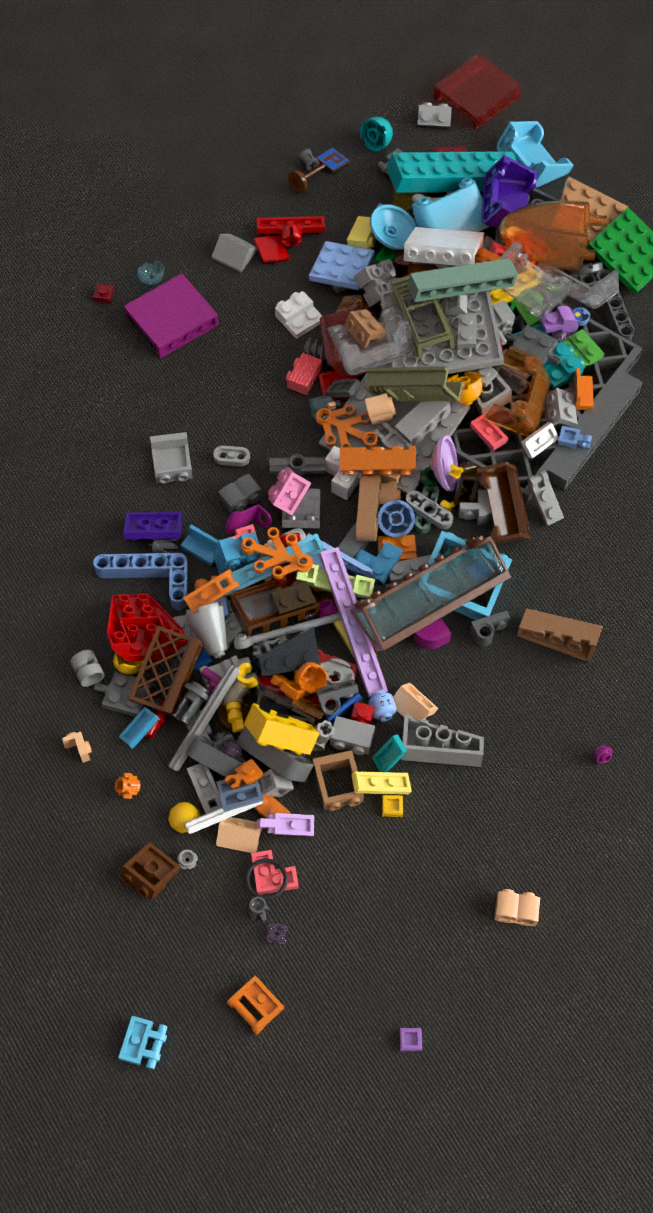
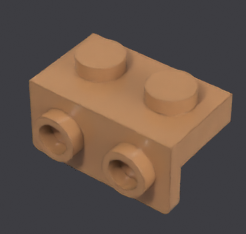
[344,309,387,348]

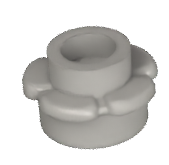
[177,850,198,869]

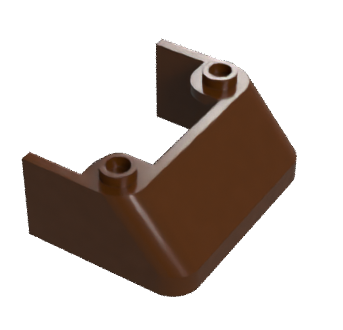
[477,462,530,544]

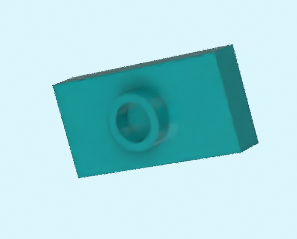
[372,735,407,772]

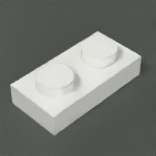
[521,422,559,458]

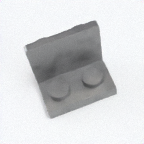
[282,489,320,528]

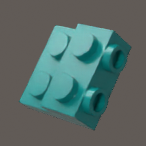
[536,342,584,390]

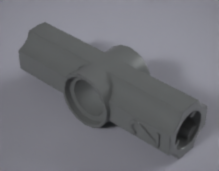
[269,454,325,477]

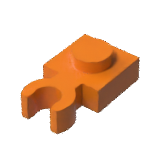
[271,673,306,700]
[225,759,264,790]

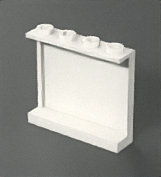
[404,227,484,266]

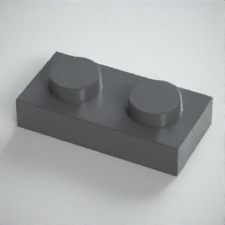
[325,379,361,398]

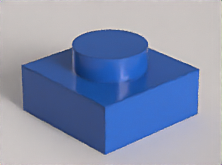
[194,646,213,670]

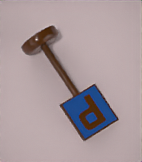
[288,147,350,193]

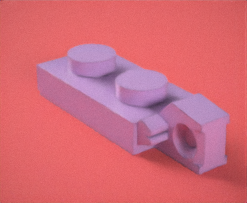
[257,813,314,837]

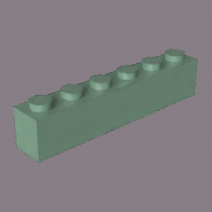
[407,258,518,302]

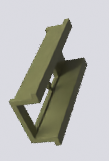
[389,270,457,360]
[364,366,465,402]

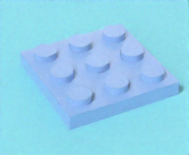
[309,241,375,290]

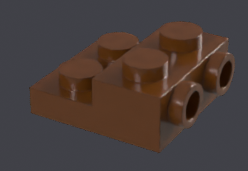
[120,842,181,900]

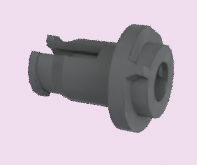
[172,681,211,726]

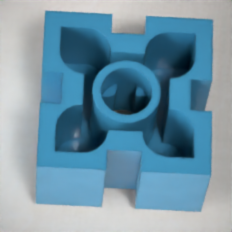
[213,532,261,575]

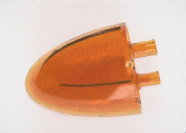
[499,201,607,271]

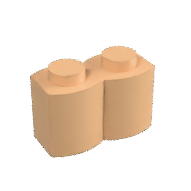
[365,393,396,425]
[494,889,540,926]

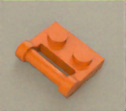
[227,976,284,1035]

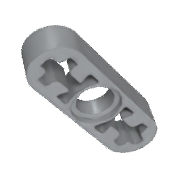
[405,491,453,530]

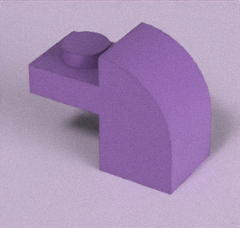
[539,306,578,338]

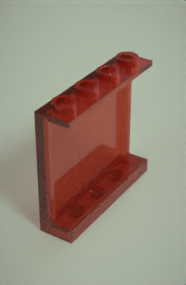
[433,53,521,130]

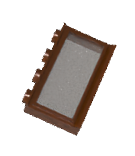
[230,572,320,637]

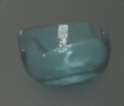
[137,261,165,285]

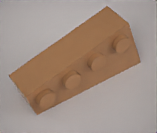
[517,608,603,662]

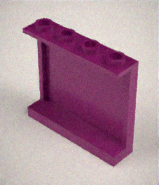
[124,274,218,359]

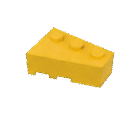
[244,703,319,755]

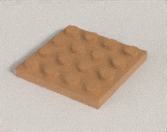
[548,177,628,254]

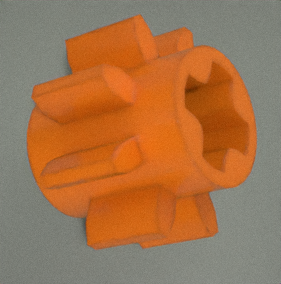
[115,773,140,799]

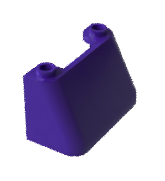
[481,155,537,231]

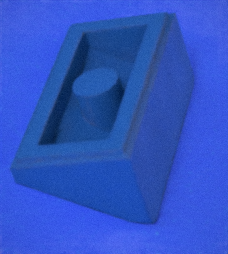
[324,693,363,724]

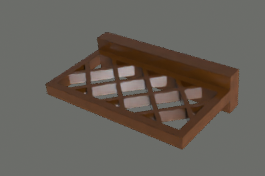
[128,626,203,716]

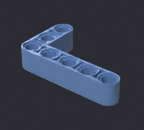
[93,553,188,611]

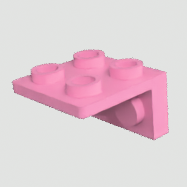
[268,467,311,515]

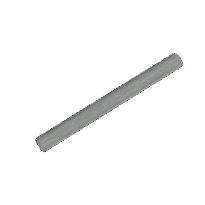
[169,665,240,771]

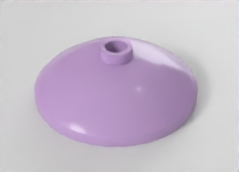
[430,435,458,491]

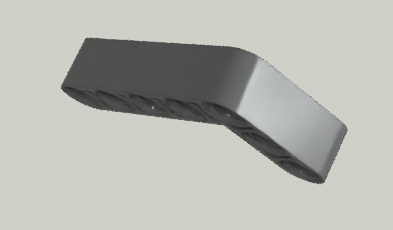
[561,269,634,341]

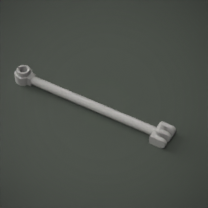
[234,607,377,649]

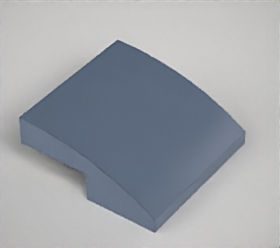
[217,780,264,812]

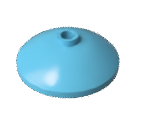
[370,205,417,250]

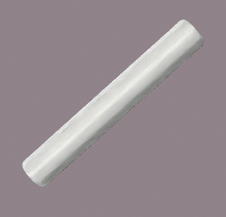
[185,802,262,834]

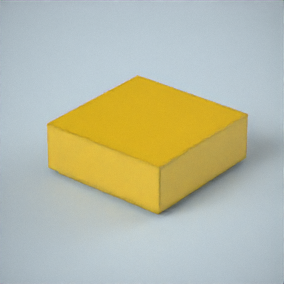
[382,795,403,817]

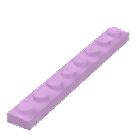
[319,547,388,698]

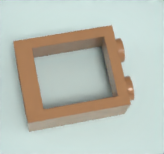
[313,750,364,811]

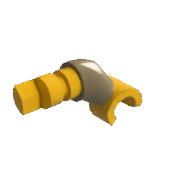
[223,663,258,732]

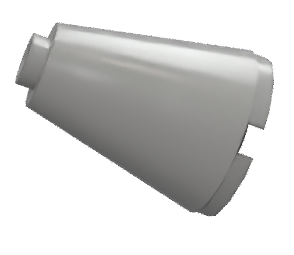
[185,602,228,659]

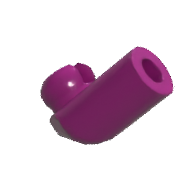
[201,667,221,693]

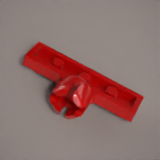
[257,216,325,248]

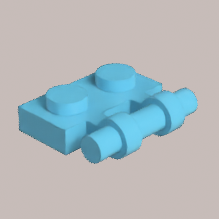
[118,1016,167,1070]

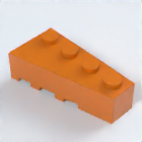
[340,446,416,475]

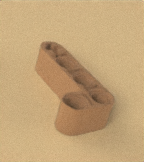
[356,475,382,541]

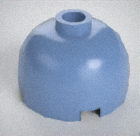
[378,500,415,537]

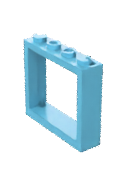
[415,531,512,620]

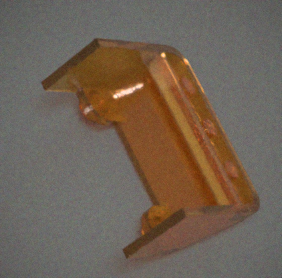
[484,346,551,437]

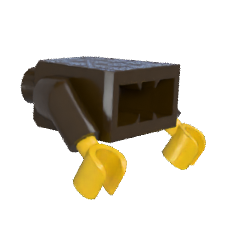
[440,462,480,512]

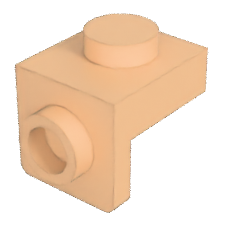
[62,732,92,763]

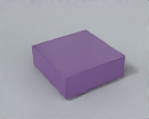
[399,1028,422,1052]

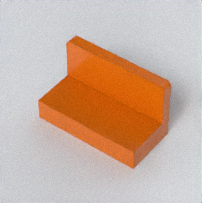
[573,368,594,410]

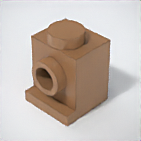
[380,481,401,507]

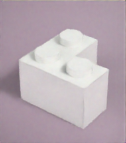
[325,446,362,500]

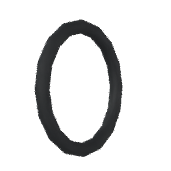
[245,858,288,900]

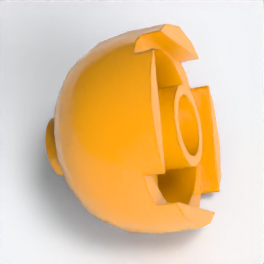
[447,372,482,406]

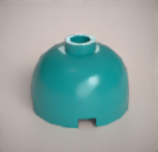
[360,116,393,152]

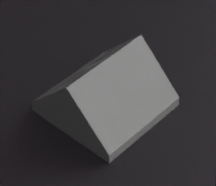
[212,234,258,273]

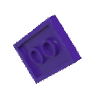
[124,512,183,540]

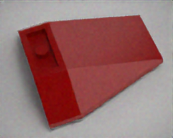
[106,593,188,662]

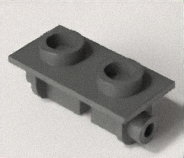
[495,364,531,396]

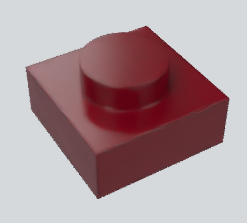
[93,283,114,304]

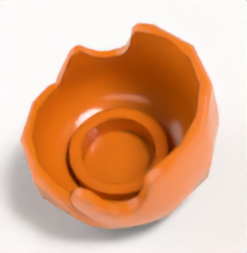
[295,662,328,694]

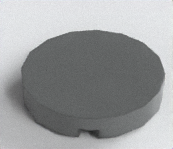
[568,261,603,275]

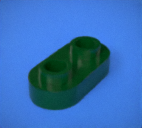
[420,467,440,487]

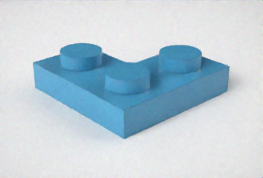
[355,541,403,584]

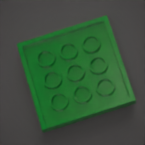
[586,207,653,295]

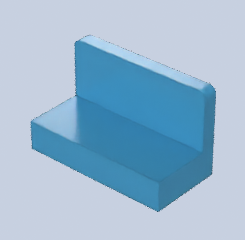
[181,525,219,567]

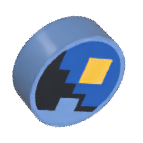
[573,308,590,326]

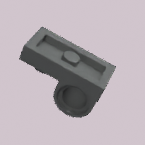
[470,611,510,647]
[315,679,359,715]

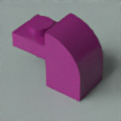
[411,610,451,649]

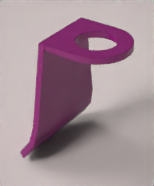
[226,504,272,534]

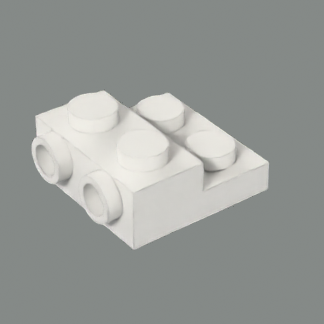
[275,291,324,339]

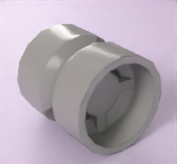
[70,650,105,687]

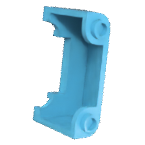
[497,121,574,188]
[412,178,490,232]

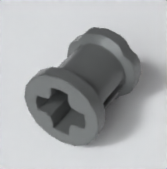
[299,149,320,172]

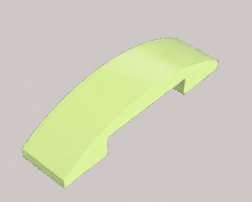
[296,561,375,598]

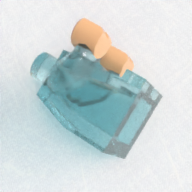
[309,396,341,425]

